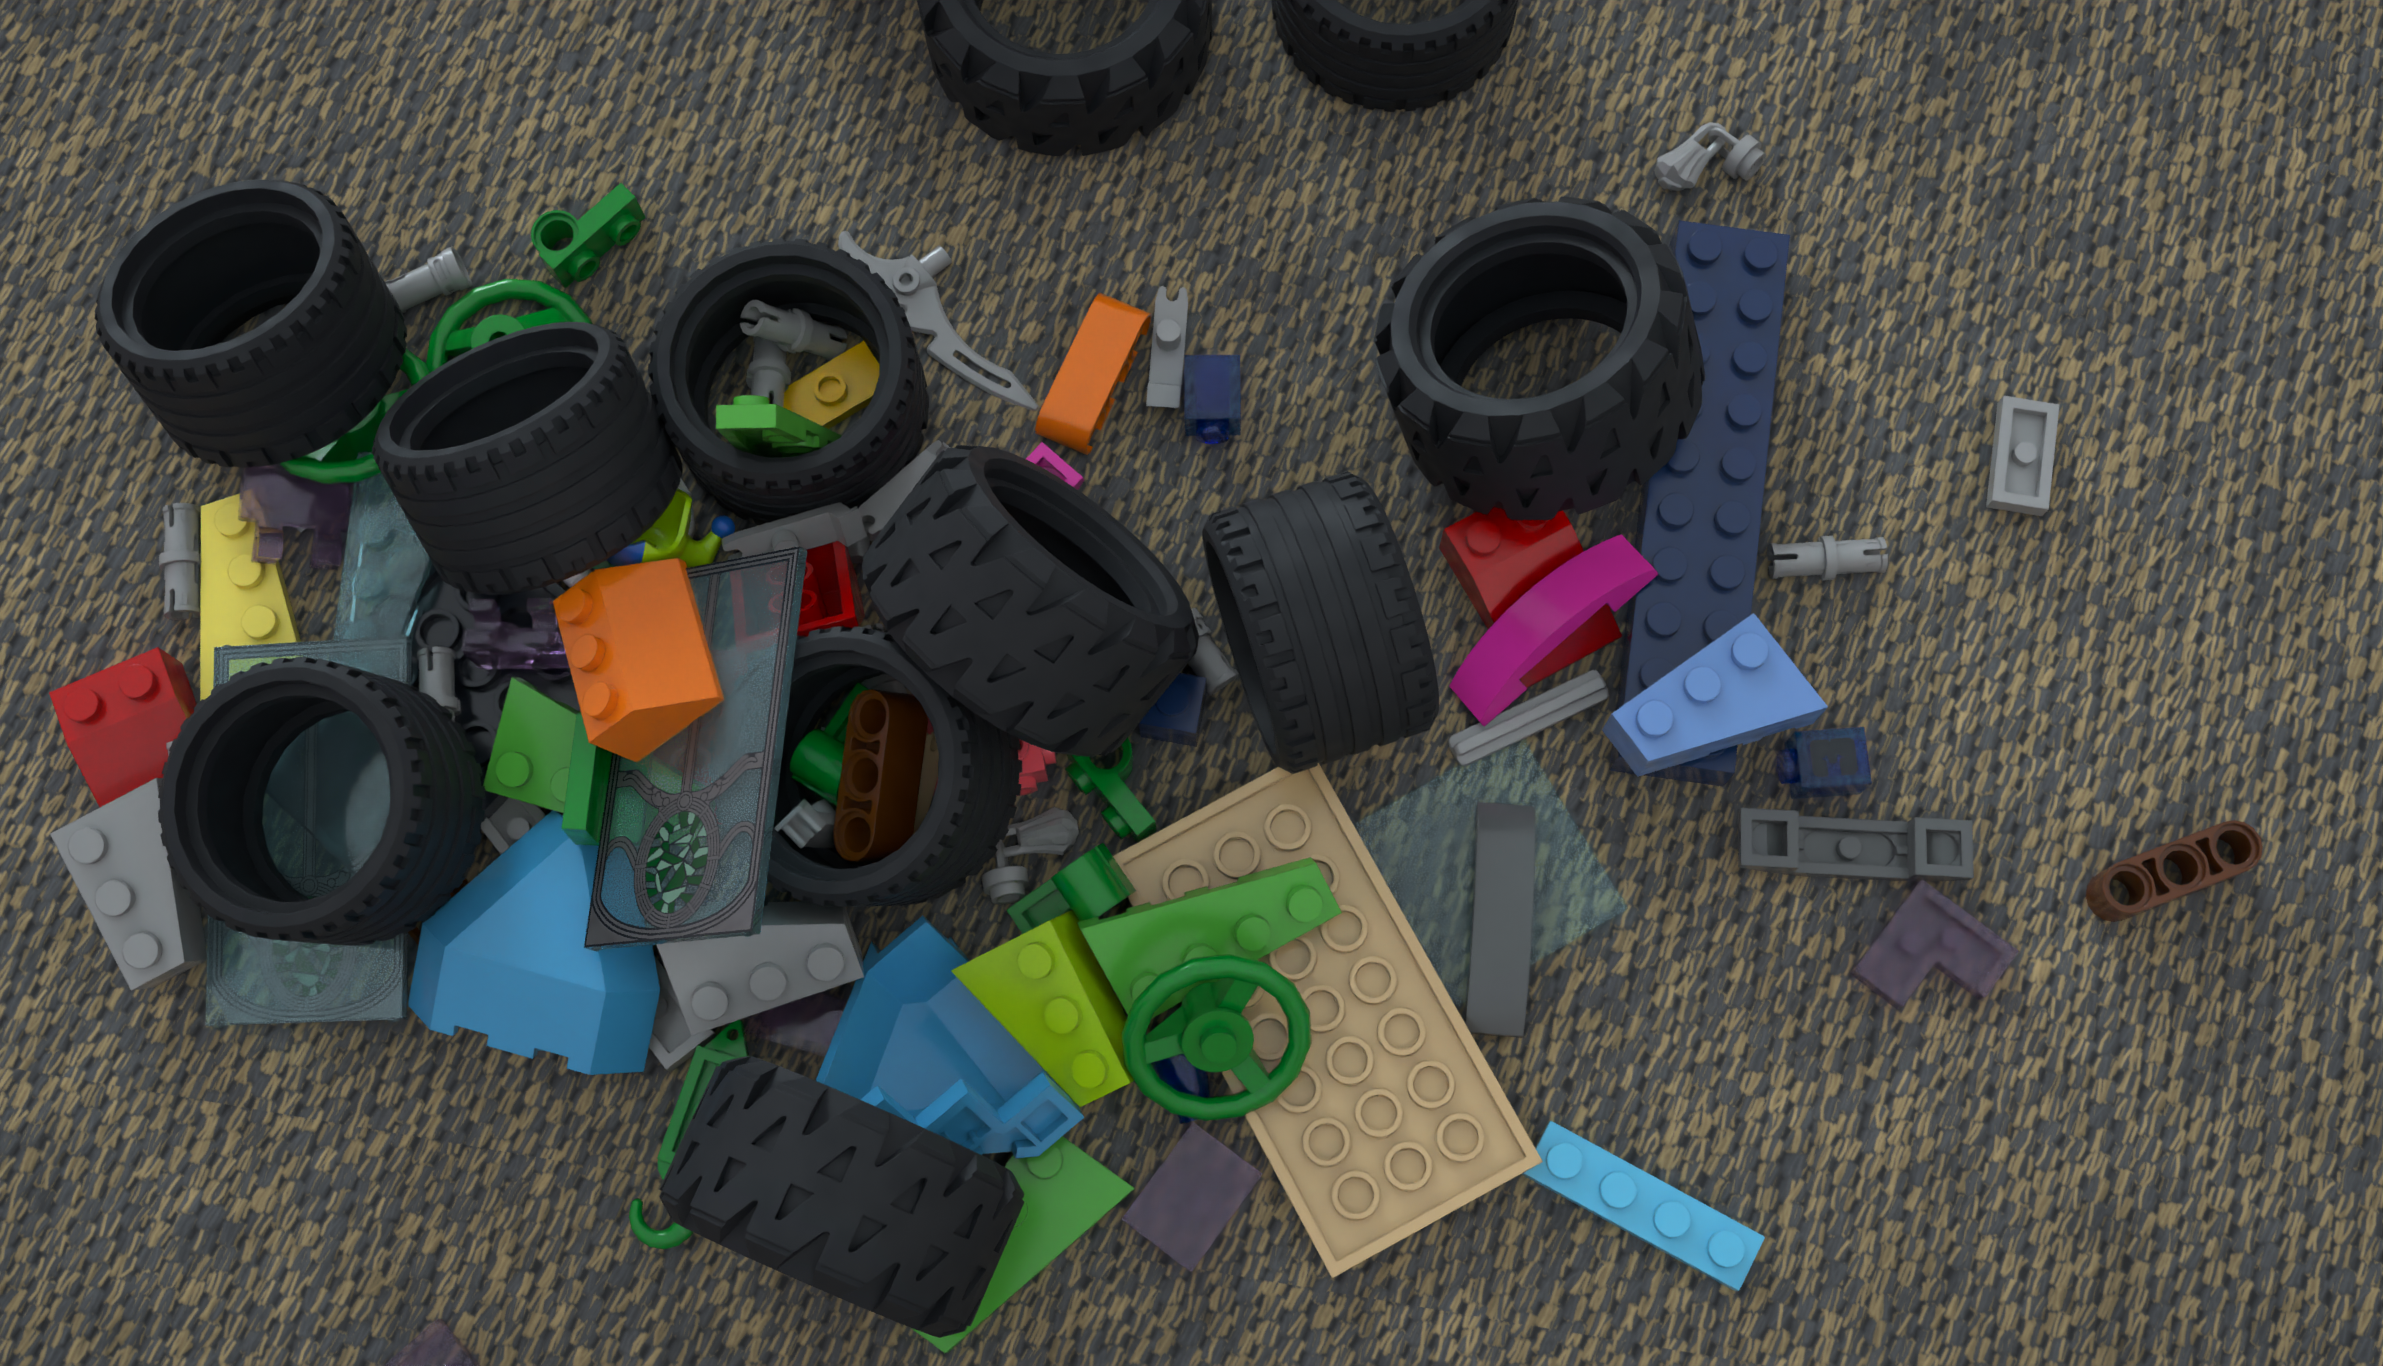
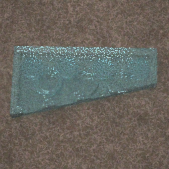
[331,452,433,674]

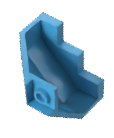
[408,810,660,1075]
[816,915,1084,1158]

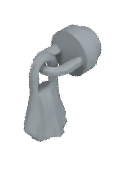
[1654,122,1766,191]
[981,806,1080,905]

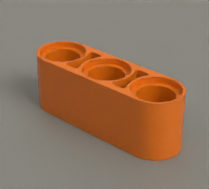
[1035,293,1152,455]

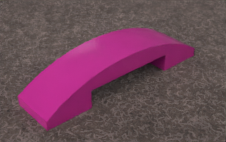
[1449,534,1658,727]

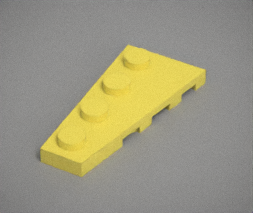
[200,489,305,701]

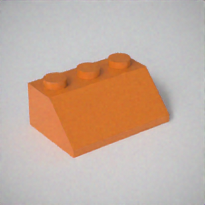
[553,558,727,763]

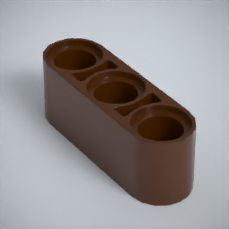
[833,689,928,862]
[2086,820,2263,922]

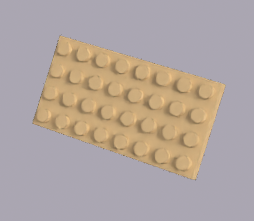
[1113,763,1543,1278]

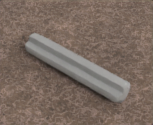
[1448,670,1609,766]

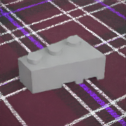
[50,778,207,991]
[650,901,864,1036]

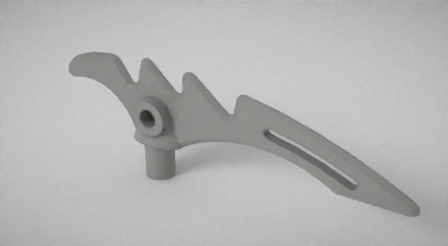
[838,231,1039,411]

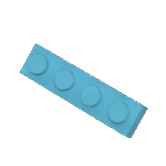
[1522,1121,1765,1291]

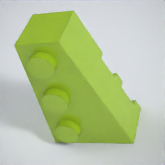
[951,910,1134,1107]

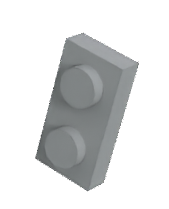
[1986,396,2060,516]

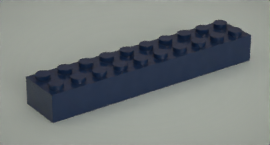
[1609,220,1790,787]

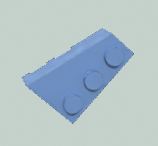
[1602,613,1828,777]

